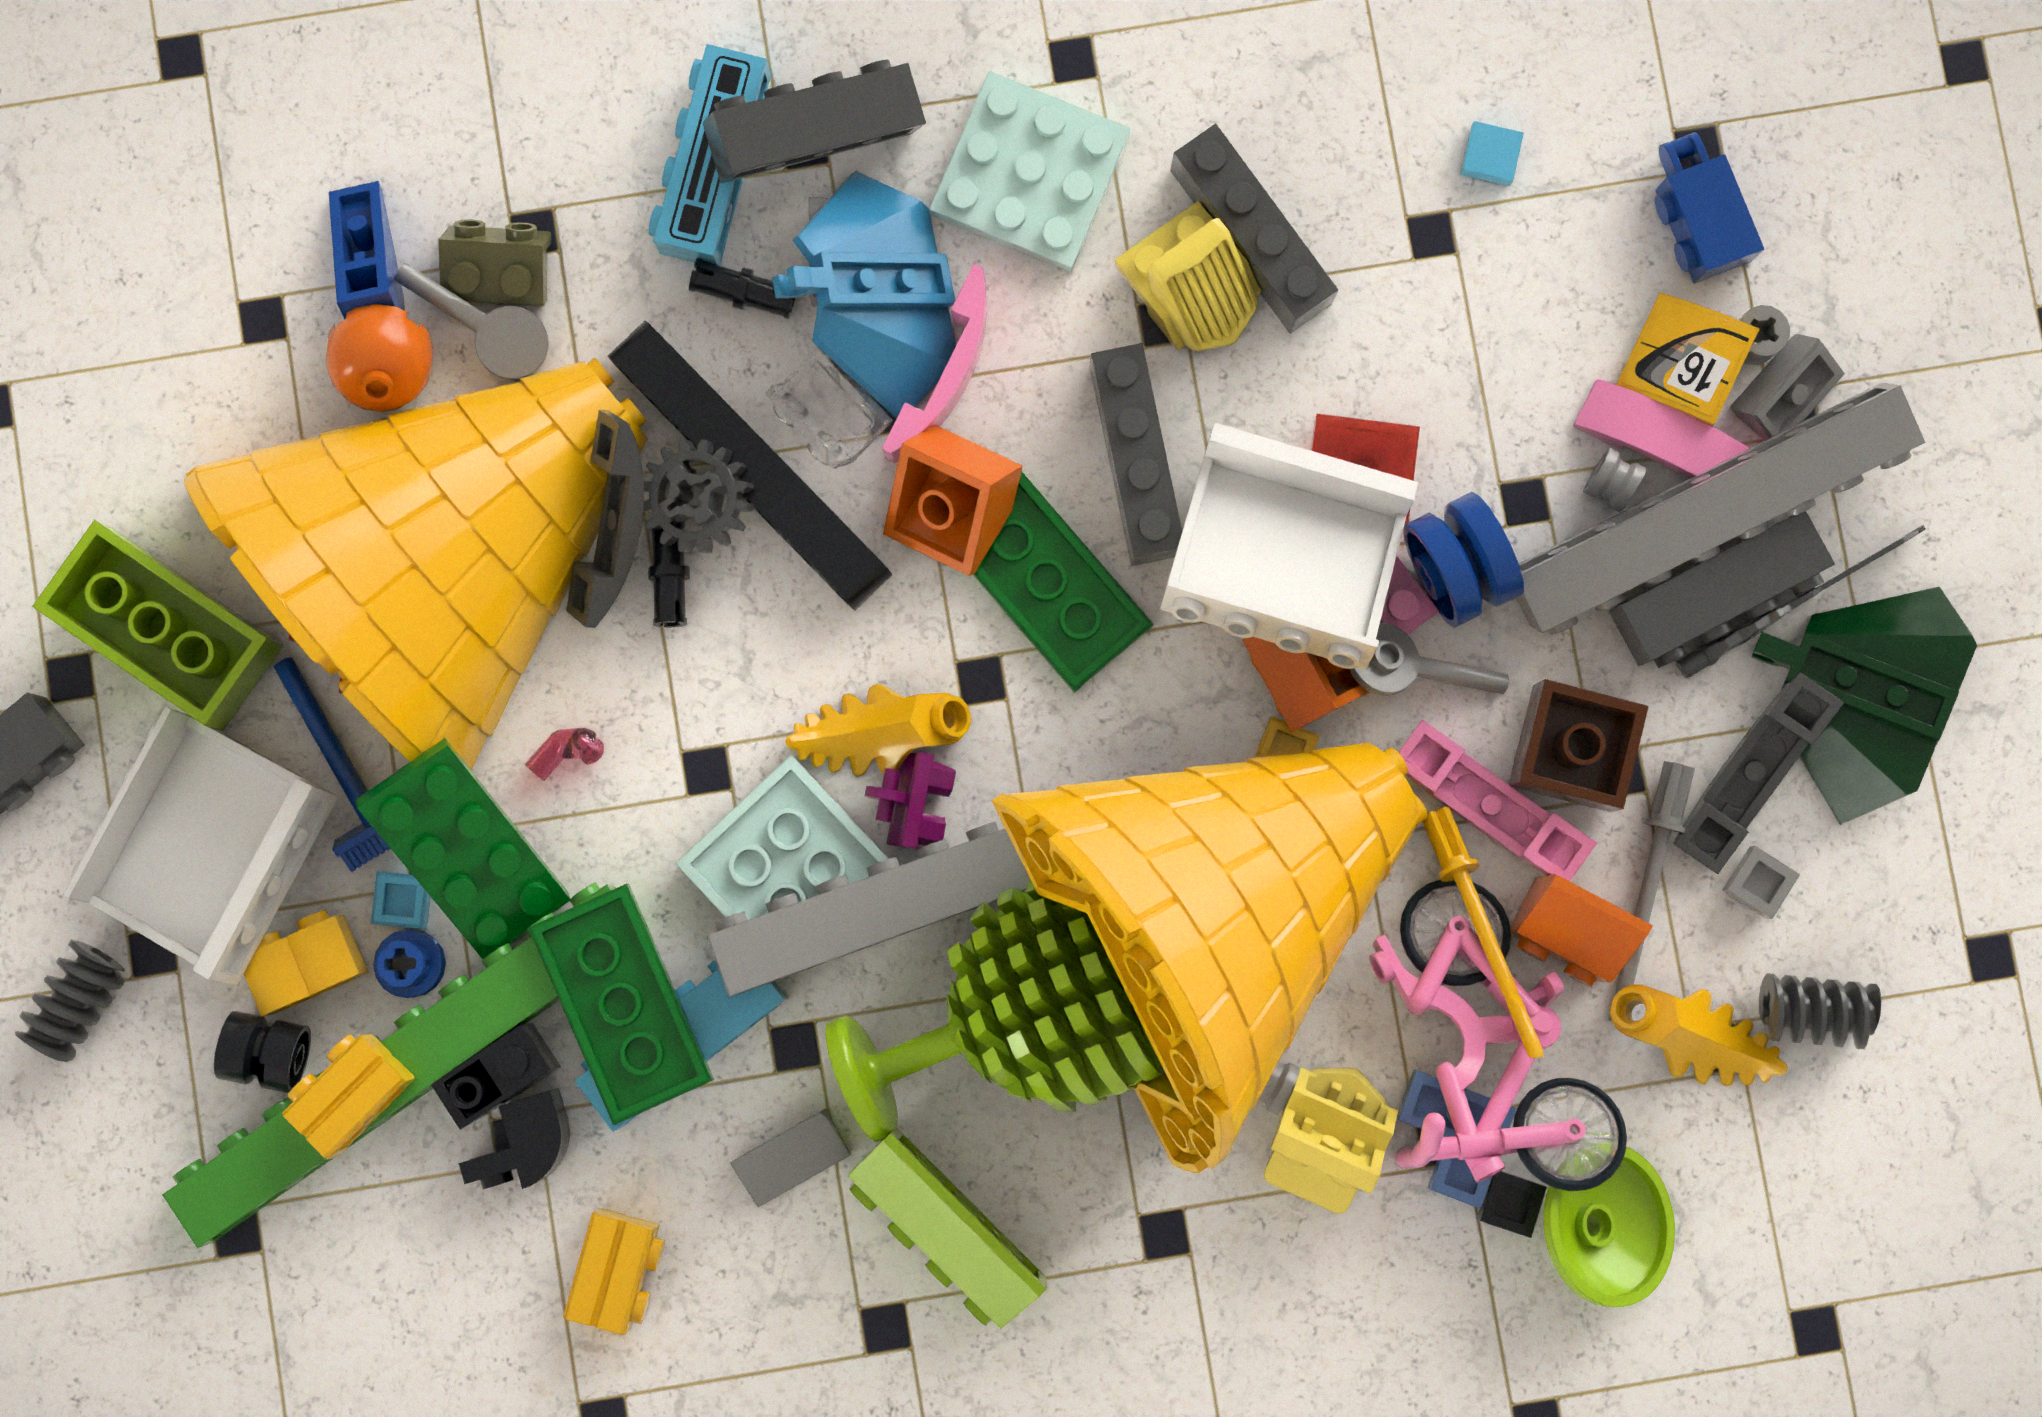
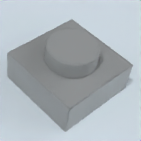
[1722,846,1800,919]

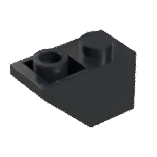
[431,1023,561,1130]

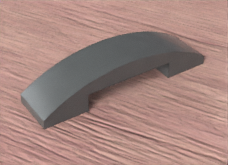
[566,410,644,628]
[1673,671,1844,874]

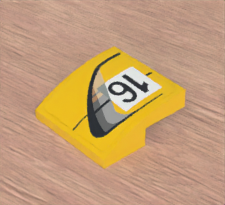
[1616,293,1760,427]

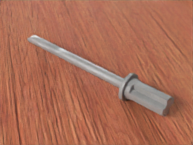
[1608,761,1695,1021]

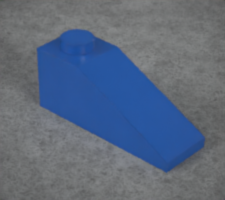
[328,181,405,319]

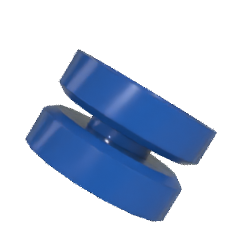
[1403,492,1524,628]

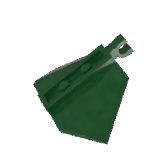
[1751,586,1977,825]

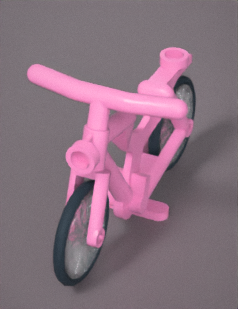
[1369,880,1627,1191]

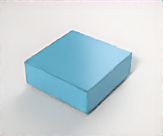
[1460,121,1524,186]
[371,871,431,929]

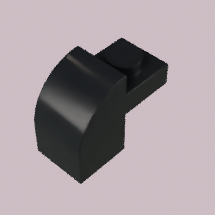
[459,1088,570,1189]

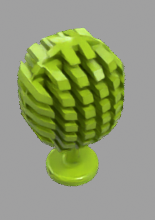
[825,880,1166,1142]

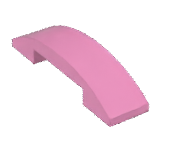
[882,264,987,463]
[1573,379,1749,478]
[1399,720,1597,881]

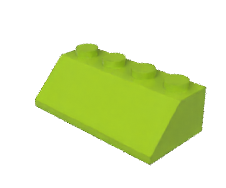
[848,1128,1047,1329]

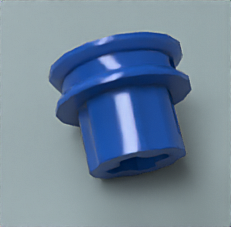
[373,929,446,998]

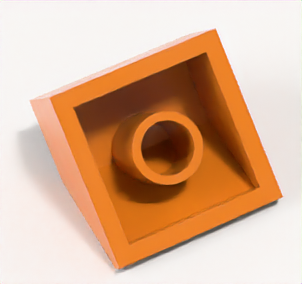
[883,425,1023,577]
[1242,637,1371,733]
[1510,874,1653,987]

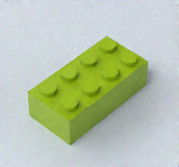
[32,520,284,731]

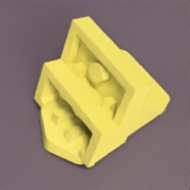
[1115,201,1261,351]
[1264,1067,1398,1214]

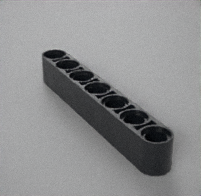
[607,321,892,611]

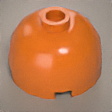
[325,304,433,412]

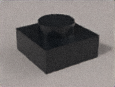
[1477,1171,1547,1238]

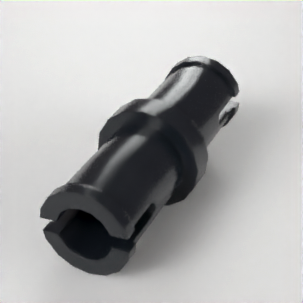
[689,258,795,319]
[648,522,690,628]

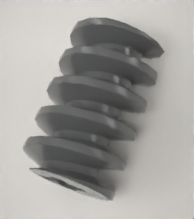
[15,939,125,1062]
[1759,973,1881,1049]

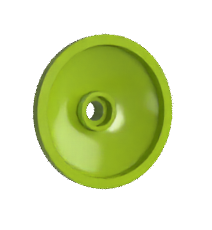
[1543,1143,1675,1307]

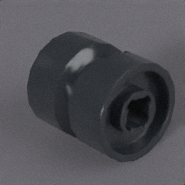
[214,1011,311,1093]

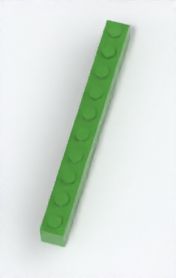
[162,882,616,1248]

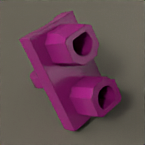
[864,752,956,849]

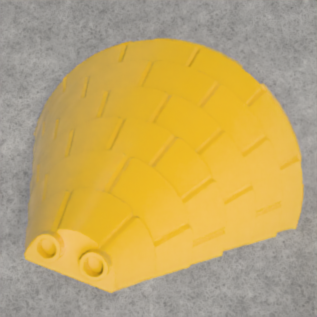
[184,358,648,771]
[991,742,1427,1173]

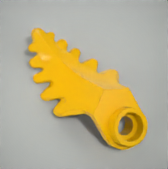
[785,684,971,776]
[1610,984,1788,1086]

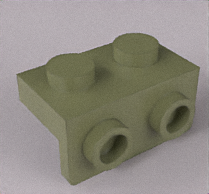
[438,219,551,306]

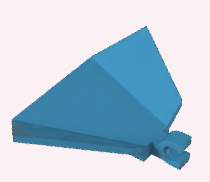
[772,171,956,419]

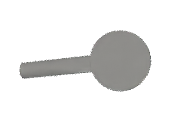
[394,262,549,379]
[1350,623,1509,696]

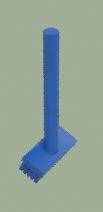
[274,657,390,872]

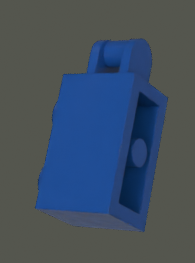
[1655,132,1764,284]

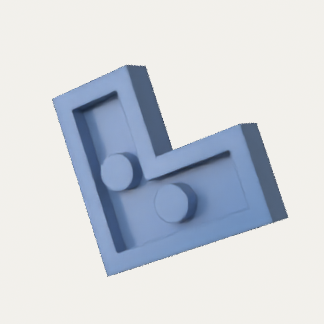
[1397,1069,1517,1209]

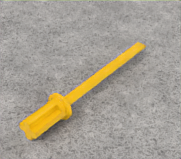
[1423,807,1543,1058]

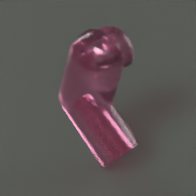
[525,727,605,781]

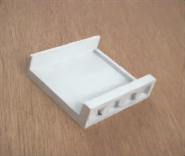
[1160,423,1419,670]
[63,706,339,986]

